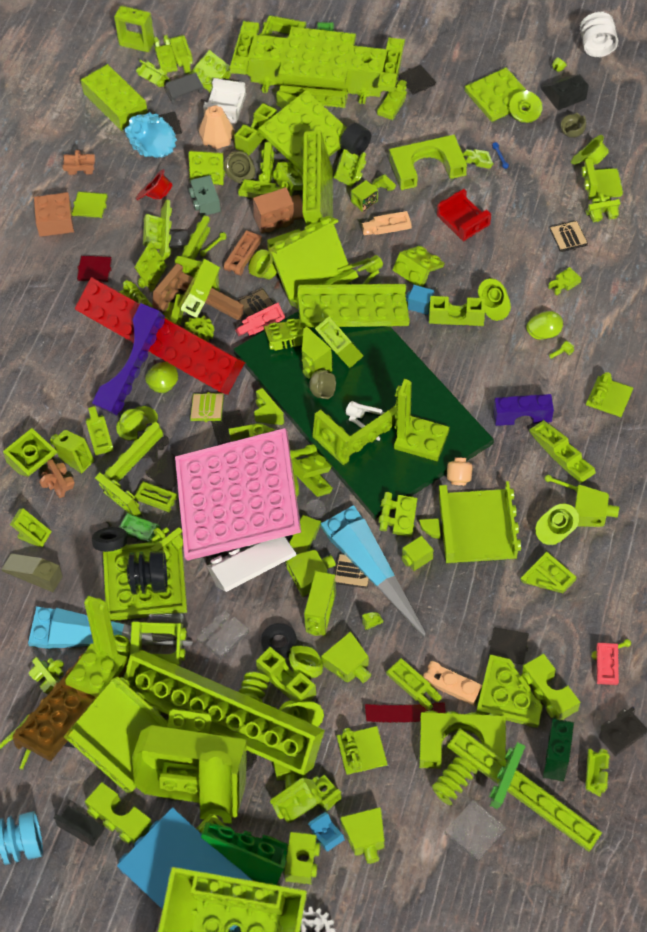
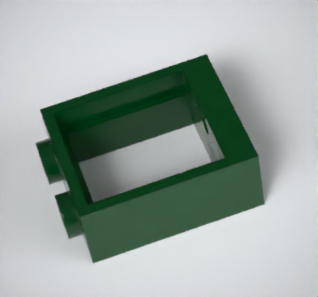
[543,719,574,782]

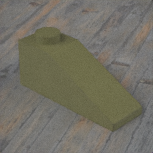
[1,554,63,592]

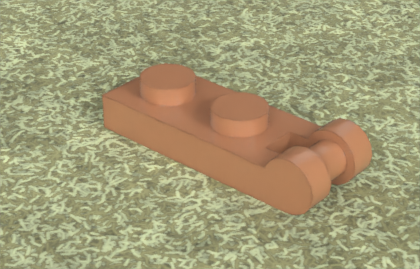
[224,230,262,276]

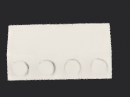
[207,537,296,592]

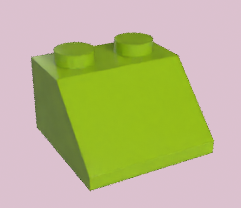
[302,326,332,379]
[3,428,57,477]

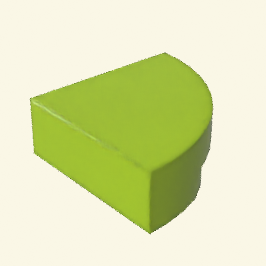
[372,174,396,191]
[419,518,441,539]
[362,612,383,630]

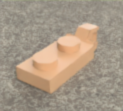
[362,211,412,235]

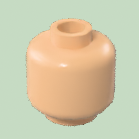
[447,457,472,485]

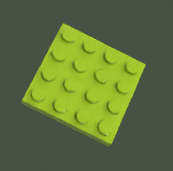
[258,90,347,173]
[103,541,187,621]

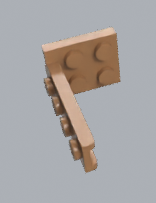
[152,264,244,320]

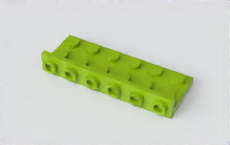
[297,284,410,327]

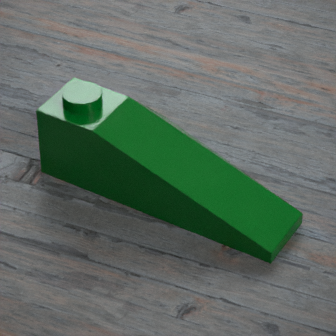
[201,822,289,885]

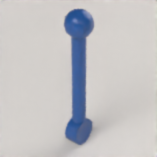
[492,142,509,169]

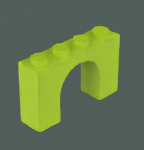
[389,135,467,190]
[419,711,506,769]

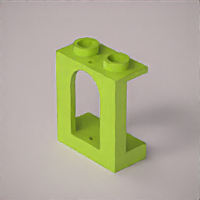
[130,622,186,665]

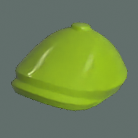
[527,311,563,340]
[145,362,178,393]
[289,646,323,679]

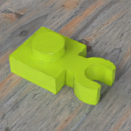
[463,149,493,169]
[548,267,582,295]

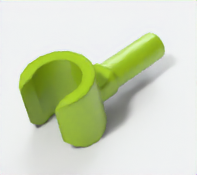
[549,341,575,359]

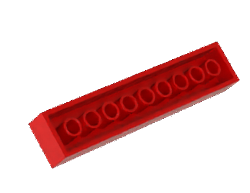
[75,277,245,395]

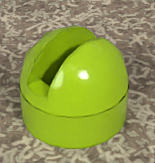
[552,57,567,72]

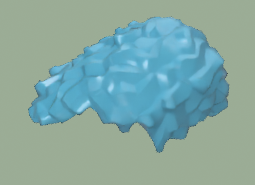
[125,112,177,158]

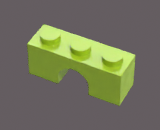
[234,103,277,156]
[429,296,485,326]
[256,647,316,702]
[521,654,580,720]
[85,782,152,844]

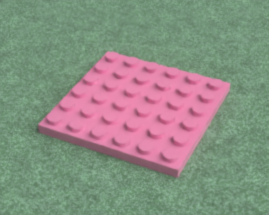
[175,428,301,561]

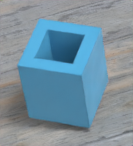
[406,285,434,315]

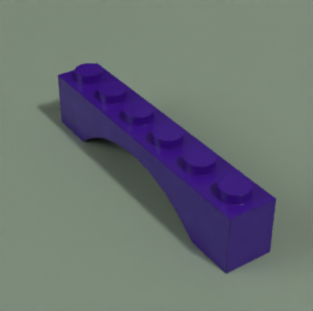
[92,303,165,416]

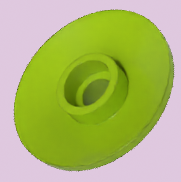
[509,91,542,123]

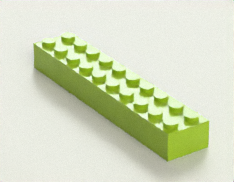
[124,650,325,775]

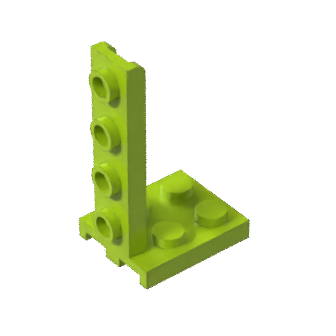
[175,216,219,292]
[394,379,449,461]
[313,406,397,465]
[95,421,163,517]
[65,596,128,697]

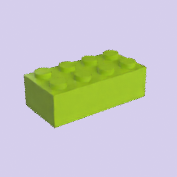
[81,64,148,131]

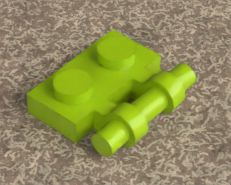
[379,492,417,537]

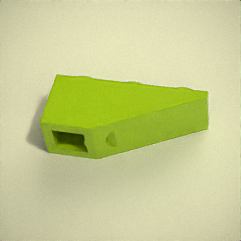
[178,259,220,318]

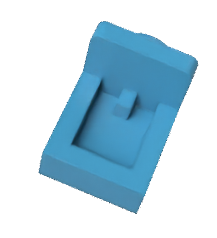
[309,812,345,852]

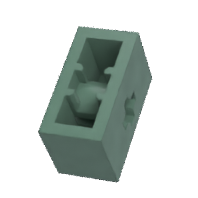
[189,175,221,217]

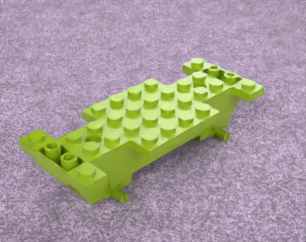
[230,21,405,104]

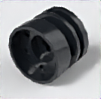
[127,550,168,595]

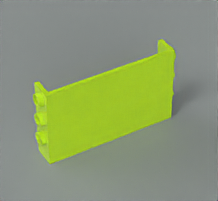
[303,130,333,226]

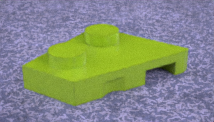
[520,552,577,593]

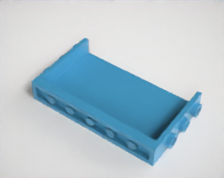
[117,807,252,932]

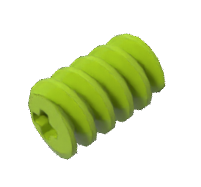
[239,672,270,703]
[432,757,478,805]

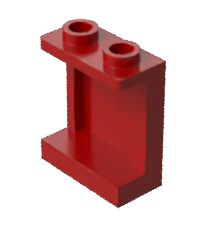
[437,189,491,241]

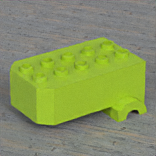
[132,725,247,824]

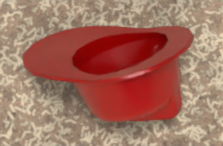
[136,169,173,200]

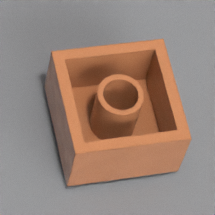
[253,188,294,233]
[34,192,74,237]

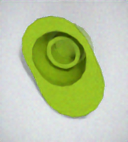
[571,135,609,165]
[248,249,279,280]
[478,278,511,321]
[116,406,158,440]
[535,503,579,545]
[278,701,324,727]

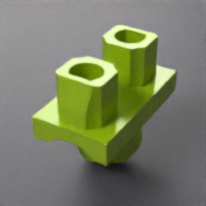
[586,192,620,223]
[149,527,184,560]
[28,657,64,695]

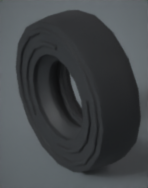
[92,527,127,552]
[261,623,297,658]

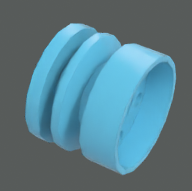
[0,811,43,865]

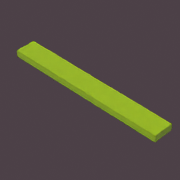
[447,728,602,852]

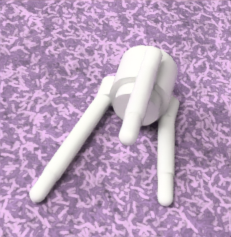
[346,401,385,441]

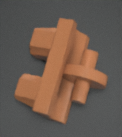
[63,150,95,175]
[39,459,74,498]

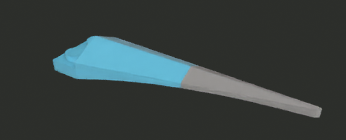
[321,505,425,637]
[28,607,193,649]

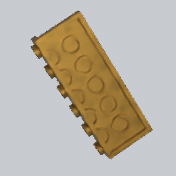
[12,653,127,762]

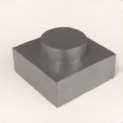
[170,231,188,250]

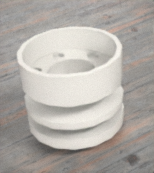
[580,12,618,57]

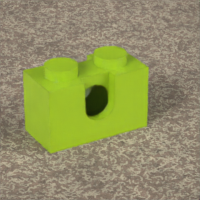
[284,832,321,884]

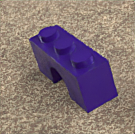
[493,394,554,426]

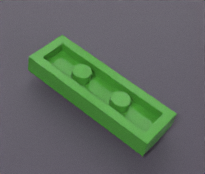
[489,742,525,809]

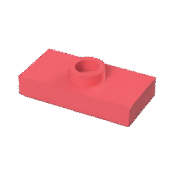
[596,643,619,685]

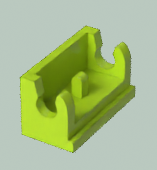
[269,778,323,823]

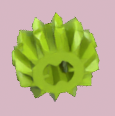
[184,316,215,342]

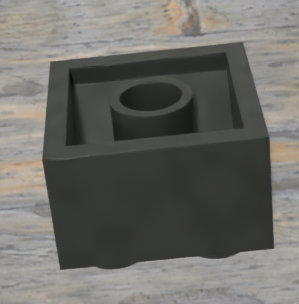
[541,74,589,110]

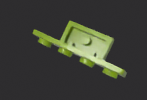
[143,200,172,260]

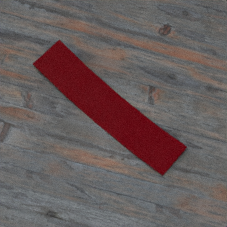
[365,702,446,723]

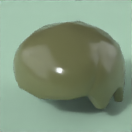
[560,112,586,138]
[309,370,336,399]

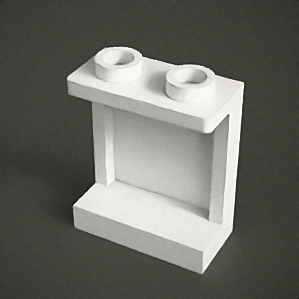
[203,79,246,123]

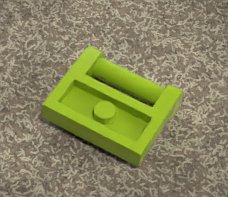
[290,444,332,479]

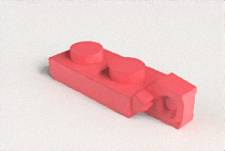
[235,303,286,337]

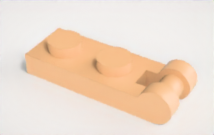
[423,661,483,706]

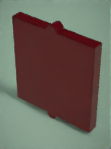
[77,256,112,282]

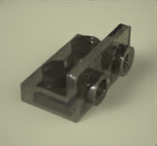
[599,707,647,757]

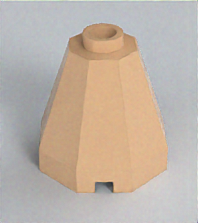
[199,105,235,149]

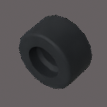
[340,123,371,156]

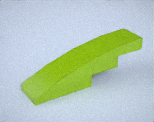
[529,420,596,483]

